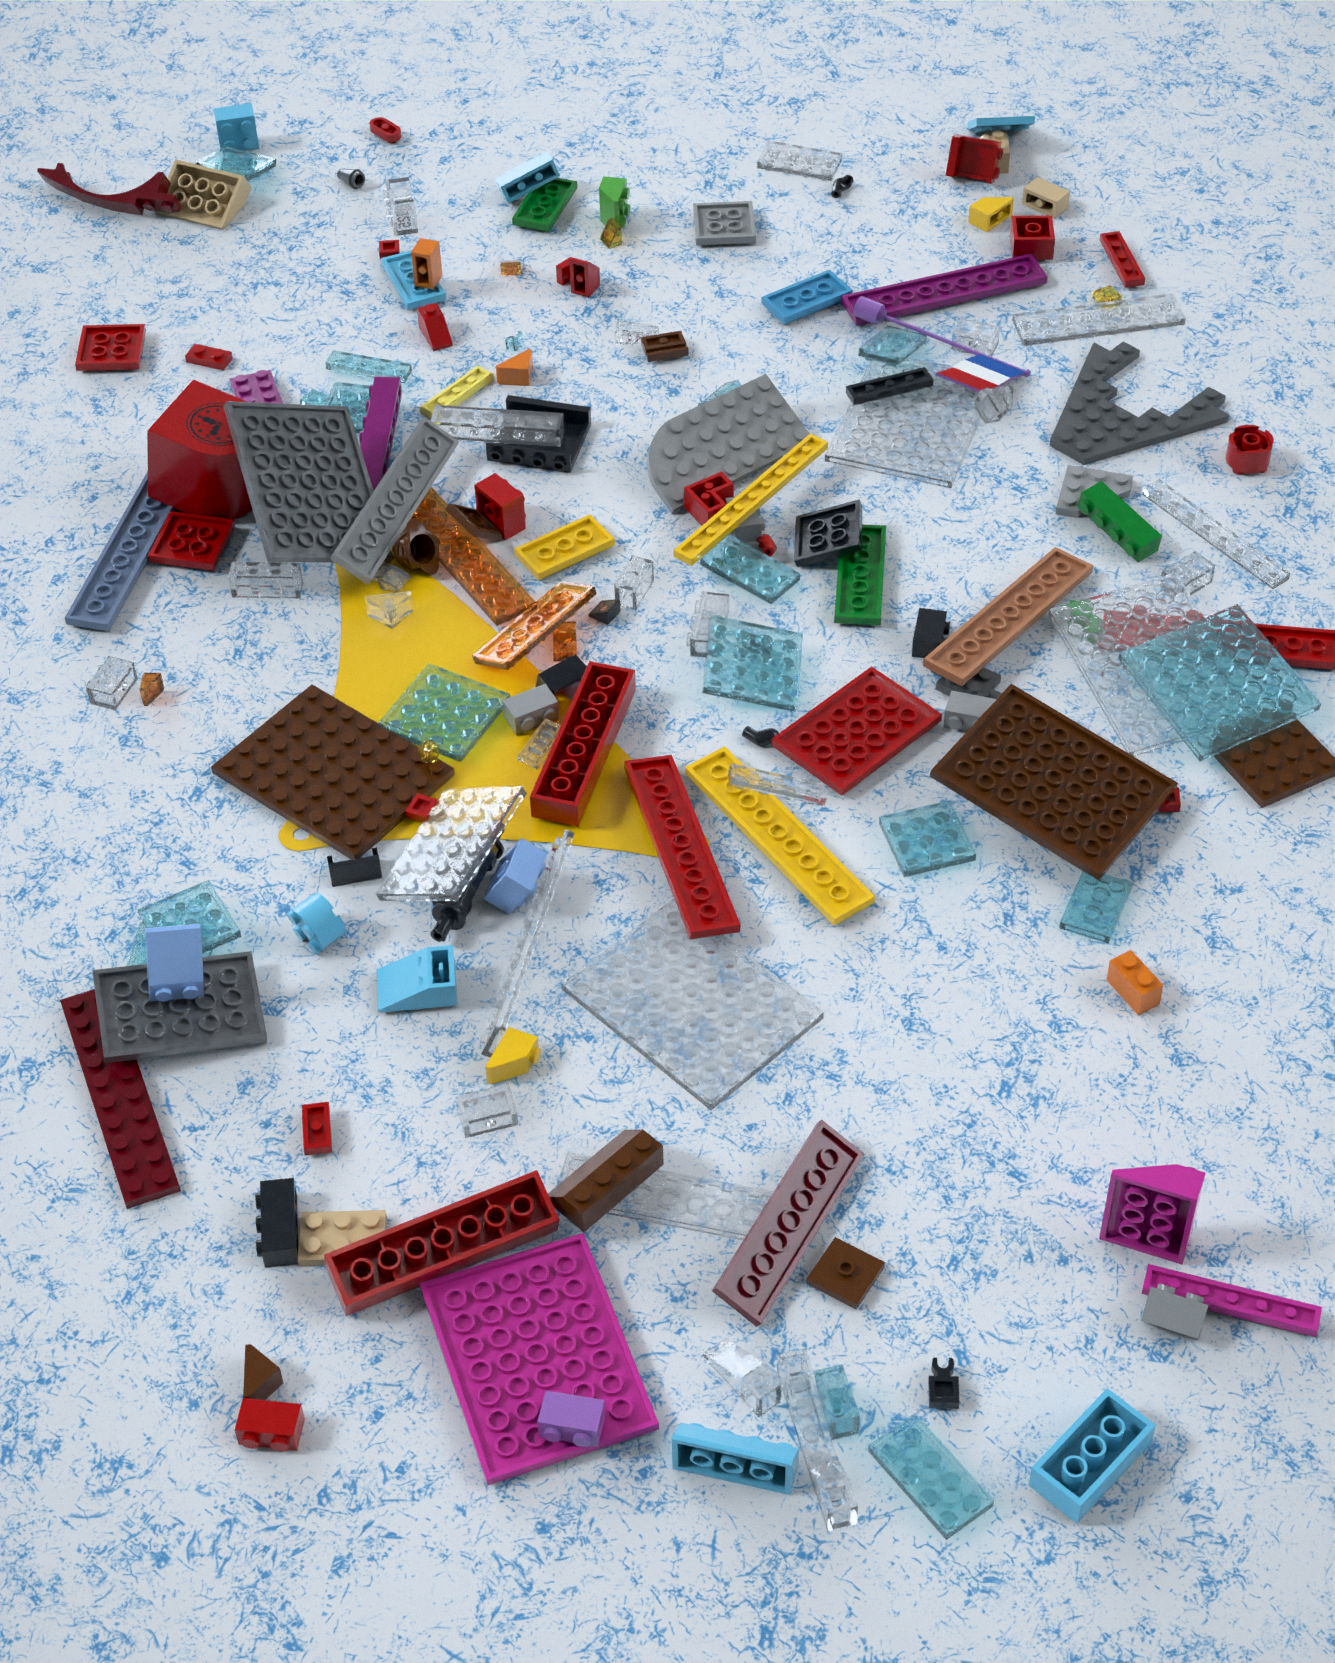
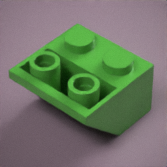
[599,176,631,235]

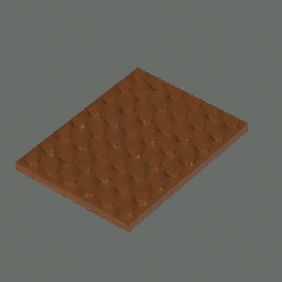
[211,684,455,859]
[929,684,1178,881]

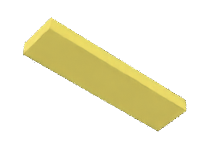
[420,366,494,422]

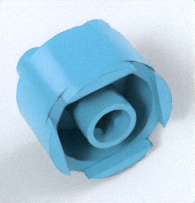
[286,892,347,955]

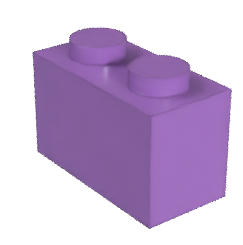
[538,1391,606,1447]

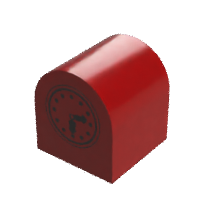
[147,379,253,519]

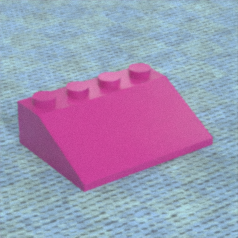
[1099,1164,1206,1265]

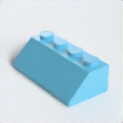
[672,1423,799,1495]

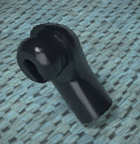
[831,175,854,198]
[742,726,779,747]

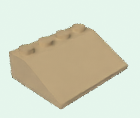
[154,159,252,230]

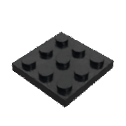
[794,499,862,567]

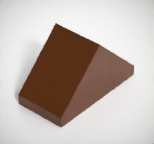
[243,1344,283,1400]

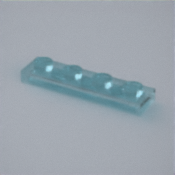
[325,350,412,383]

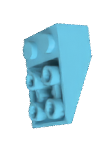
[377,945,458,1013]

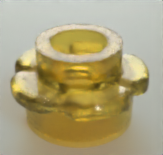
[418,739,440,763]

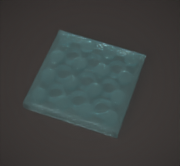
[702,615,803,712]
[378,663,510,762]

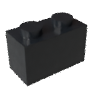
[912,608,951,658]

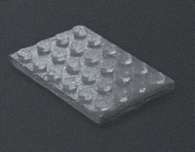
[376,786,527,901]

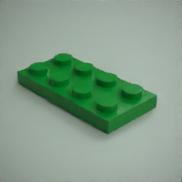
[512,178,578,232]

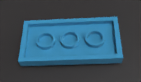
[761,269,853,325]

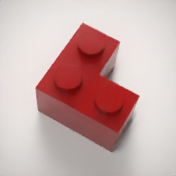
[684,471,734,526]

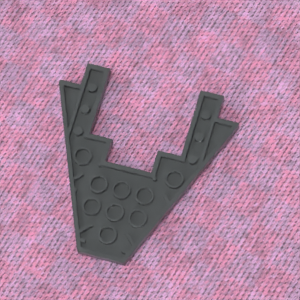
[1049,341,1229,465]

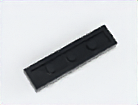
[846,367,934,405]

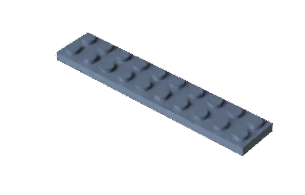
[65,471,176,631]

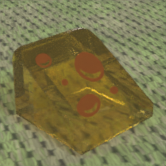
[600,218,622,249]

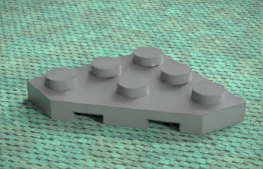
[1055,465,1134,518]

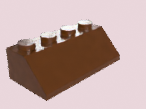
[548,1129,664,1232]

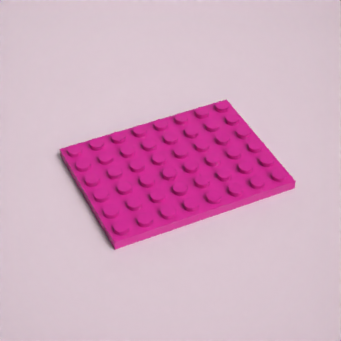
[419,1233,659,1486]

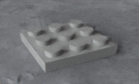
[693,201,756,246]

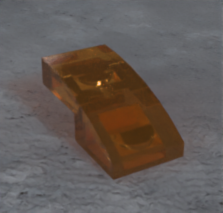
[553,621,577,661]

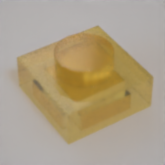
[1092,285,1122,309]

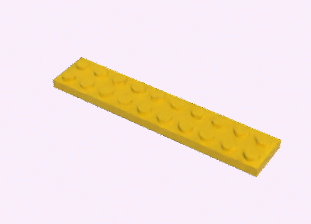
[685,746,875,926]

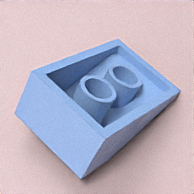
[145,924,204,1002]

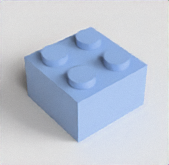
[483,838,547,914]

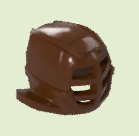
[392,519,440,575]

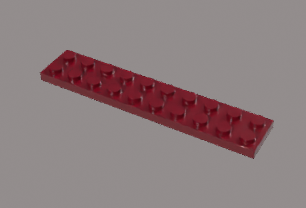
[60,989,181,1209]

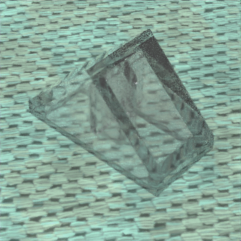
[365,591,413,629]

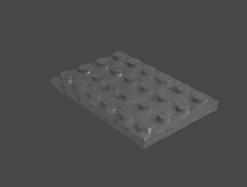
[92,951,267,1064]

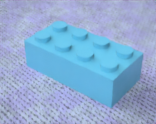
[1028,1388,1156,1523]

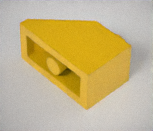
[968,197,1014,232]
[485,1027,541,1084]

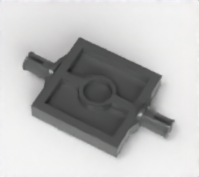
[931,668,1002,699]

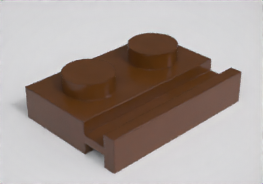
[641,331,689,362]

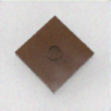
[445,503,503,541]
[806,1237,885,1310]

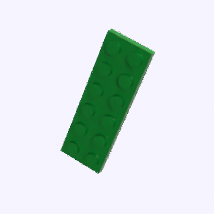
[834,524,886,626]

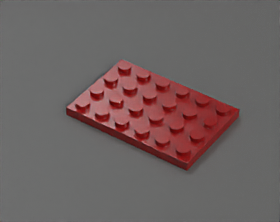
[771,666,942,796]

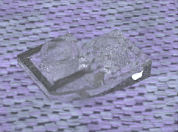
[370,562,411,591]

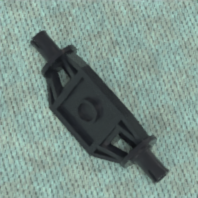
[430,821,505,942]

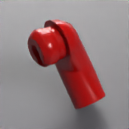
[756,534,777,557]

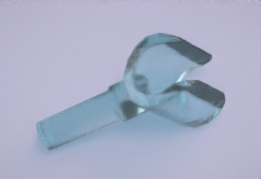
[505,331,522,351]

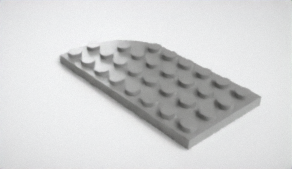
[647,374,810,514]

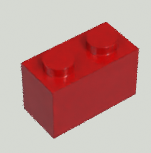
[235,1398,305,1452]

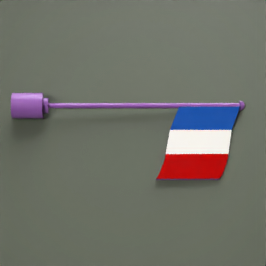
[853,296,1031,394]

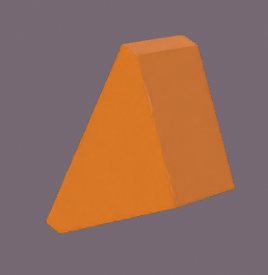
[496,349,533,386]

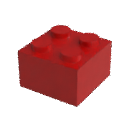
[1010,215,1055,261]
[474,473,526,540]

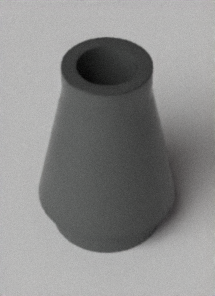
[337,168,365,189]

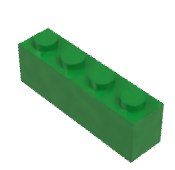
[1078,481,1162,562]

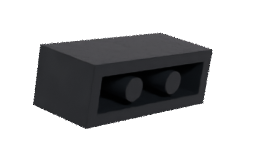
[255,1178,299,1268]

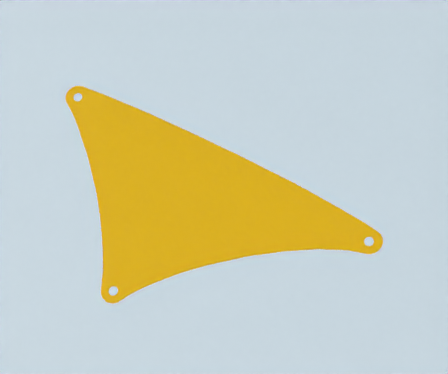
[278,549,710,857]

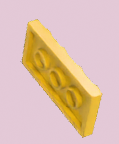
[514,514,615,580]

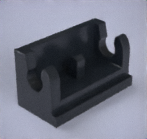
[535,654,587,695]
[327,847,382,887]

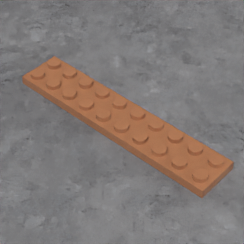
[923,547,1094,686]

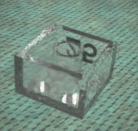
[383,177,418,236]

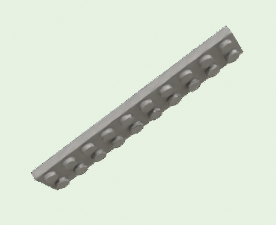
[329,416,459,585]

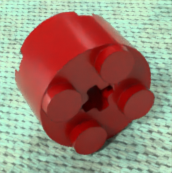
[1225,425,1274,475]

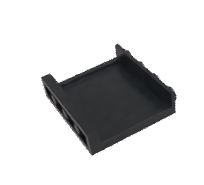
[486,395,591,473]

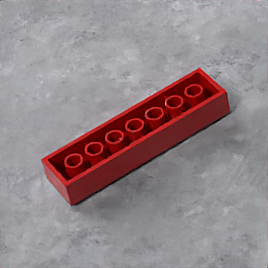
[530,661,636,827]
[324,1170,560,1316]

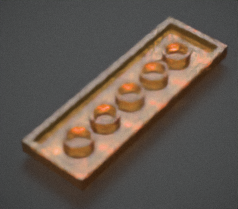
[472,581,597,670]

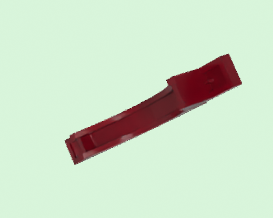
[37,163,182,215]

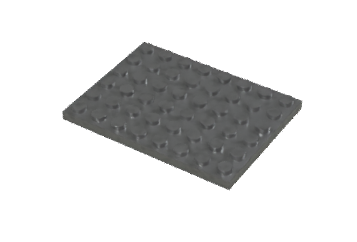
[223,401,394,563]

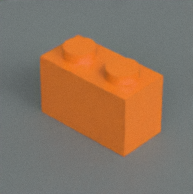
[411,238,442,289]
[1106,950,1163,1016]

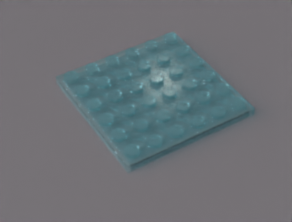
[1118,604,1321,761]

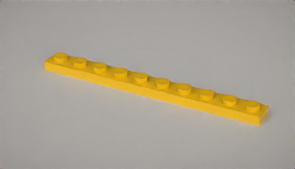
[674,433,828,566]

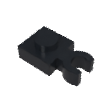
[928,1357,960,1409]

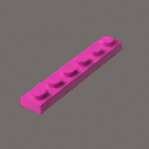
[1142,1264,1322,1337]

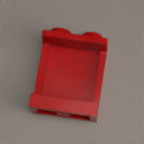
[945,134,1004,184]

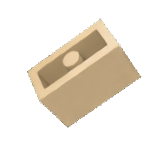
[1022,177,1070,219]

